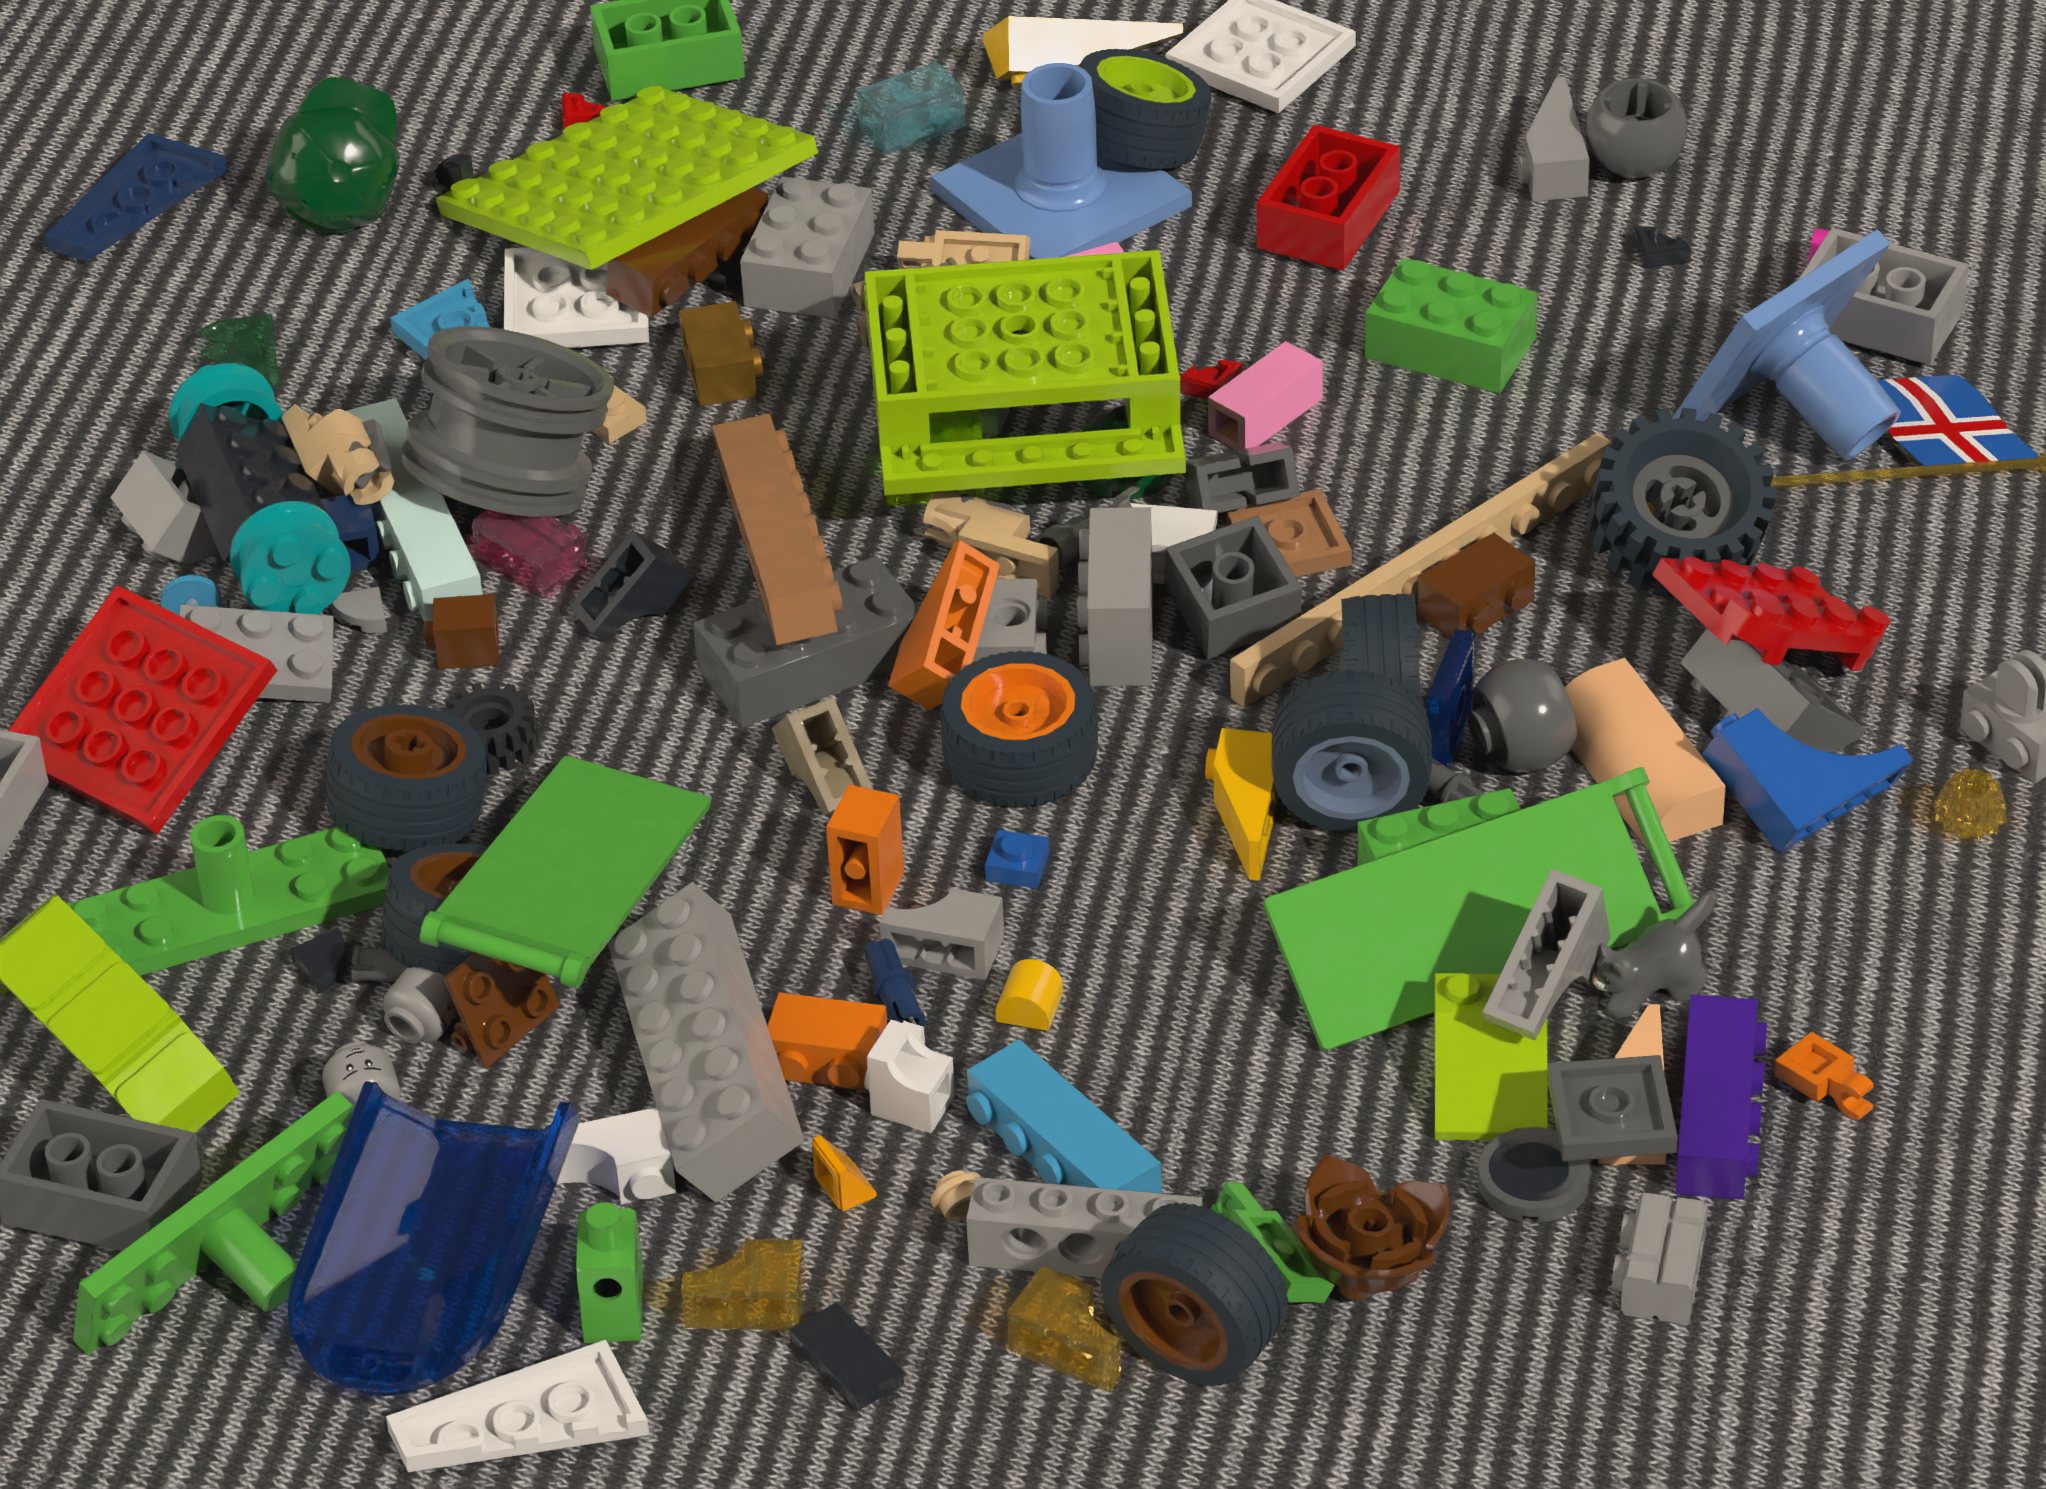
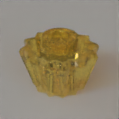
[1933,768,2008,840]

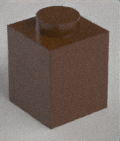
[424,594,500,670]

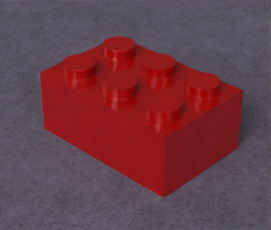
[1257,124,1400,271]

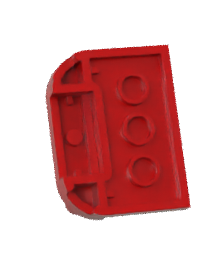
[1652,556,1891,671]

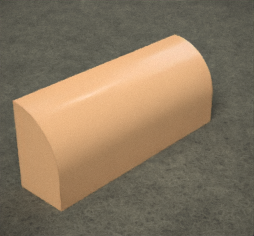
[1565,658,1725,850]

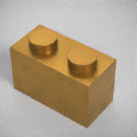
[679,301,763,406]

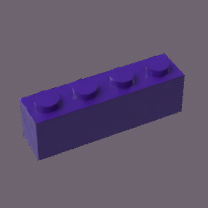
[1675,994,1767,1200]

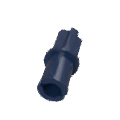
[865,938,926,1027]

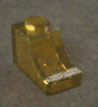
[681,1239,806,1330]
[1007,1266,1121,1393]

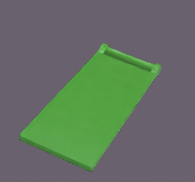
[420,756,711,989]
[1263,767,1696,1052]

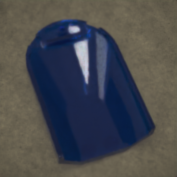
[288,1081,581,1396]

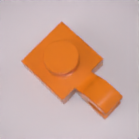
[1775,1032,1874,1121]

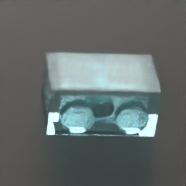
[857,61,966,155]

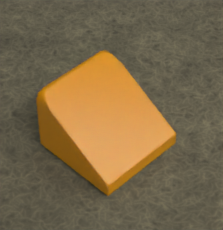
[812,1135,877,1212]

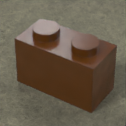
[1418,532,1535,645]

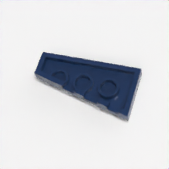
[45,133,228,262]

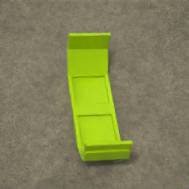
[0,895,240,1133]

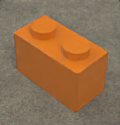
[826,785,904,915]
[767,993,887,1090]

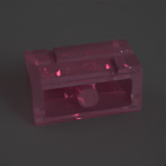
[472,510,588,599]

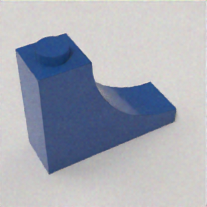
[1702,708,1913,854]

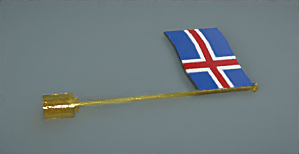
[1647,375,2046,515]

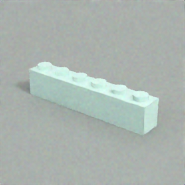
[346,398,482,621]

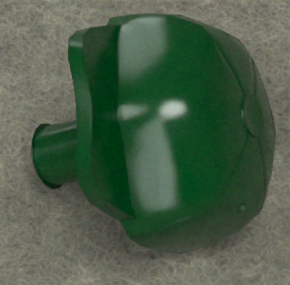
[266,77,400,234]

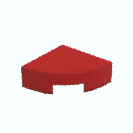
[562,93,605,129]
[1180,360,1243,400]

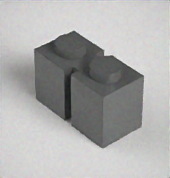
[1184,442,1300,513]

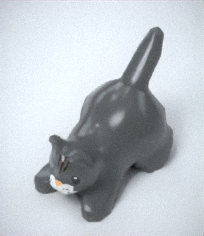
[1586,890,1718,1019]

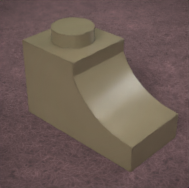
[772,697,874,816]

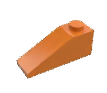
[888,540,1000,710]

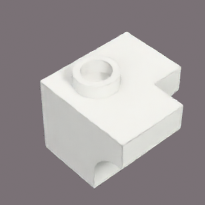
[864,1020,955,1133]

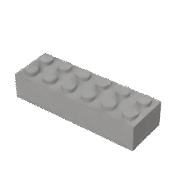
[607,882,805,1202]

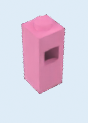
[1208,341,1323,450]

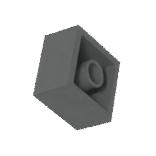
[1164,515,1302,659]

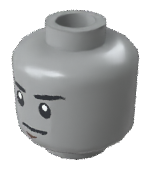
[383,967,459,1044]
[322,1042,401,1126]

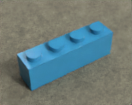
[966,1039,1162,1194]

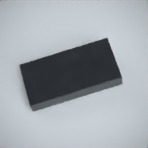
[789,1302,904,1412]

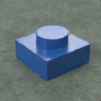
[985,830,1050,889]

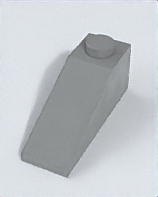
[1517,77,1589,202]

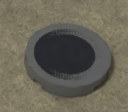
[1477,1127,1591,1222]

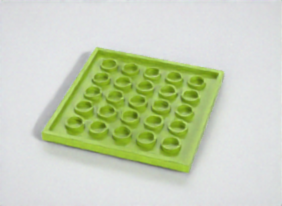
[436,86,818,270]

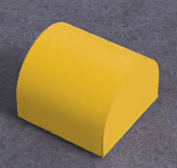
[995,959,1063,1031]

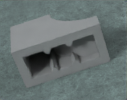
[880,888,1004,980]

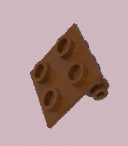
[443,953,560,1069]

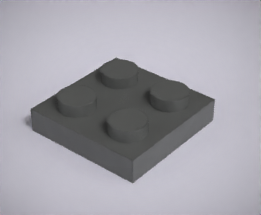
[1547,1055,1677,1161]

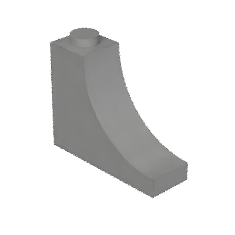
[1482,868,1610,1040]

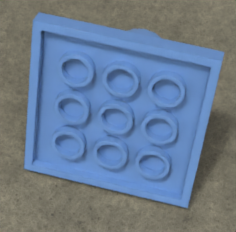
[931,62,1192,259]
[1672,229,1901,461]

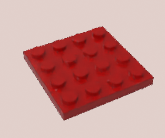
[8,585,278,835]

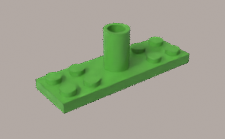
[67,815,390,976]
[73,1090,353,1356]

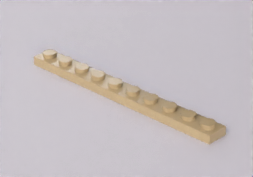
[1230,433,1612,708]

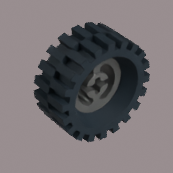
[1587,408,1776,598]

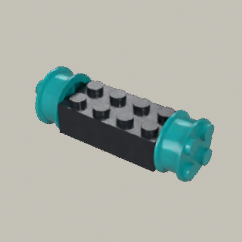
[169,363,351,615]

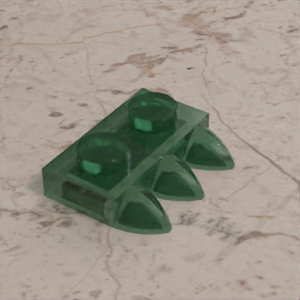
[199,314,280,389]

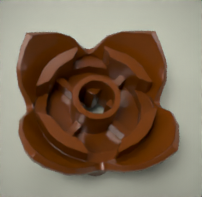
[1292,1154,1449,1300]

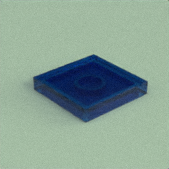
[1427,629,1475,769]

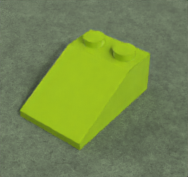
[1434,973,1548,1140]

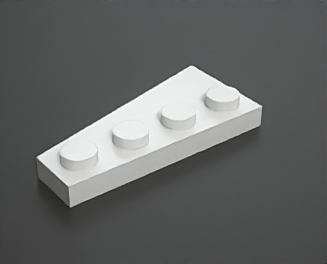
[386,1340,649,1472]

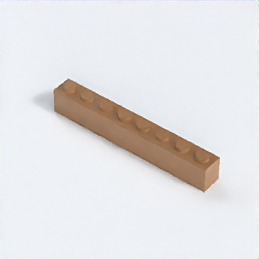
[712,413,843,645]

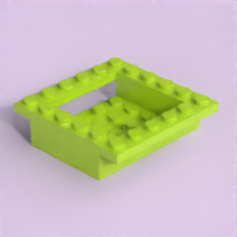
[864,250,1186,496]

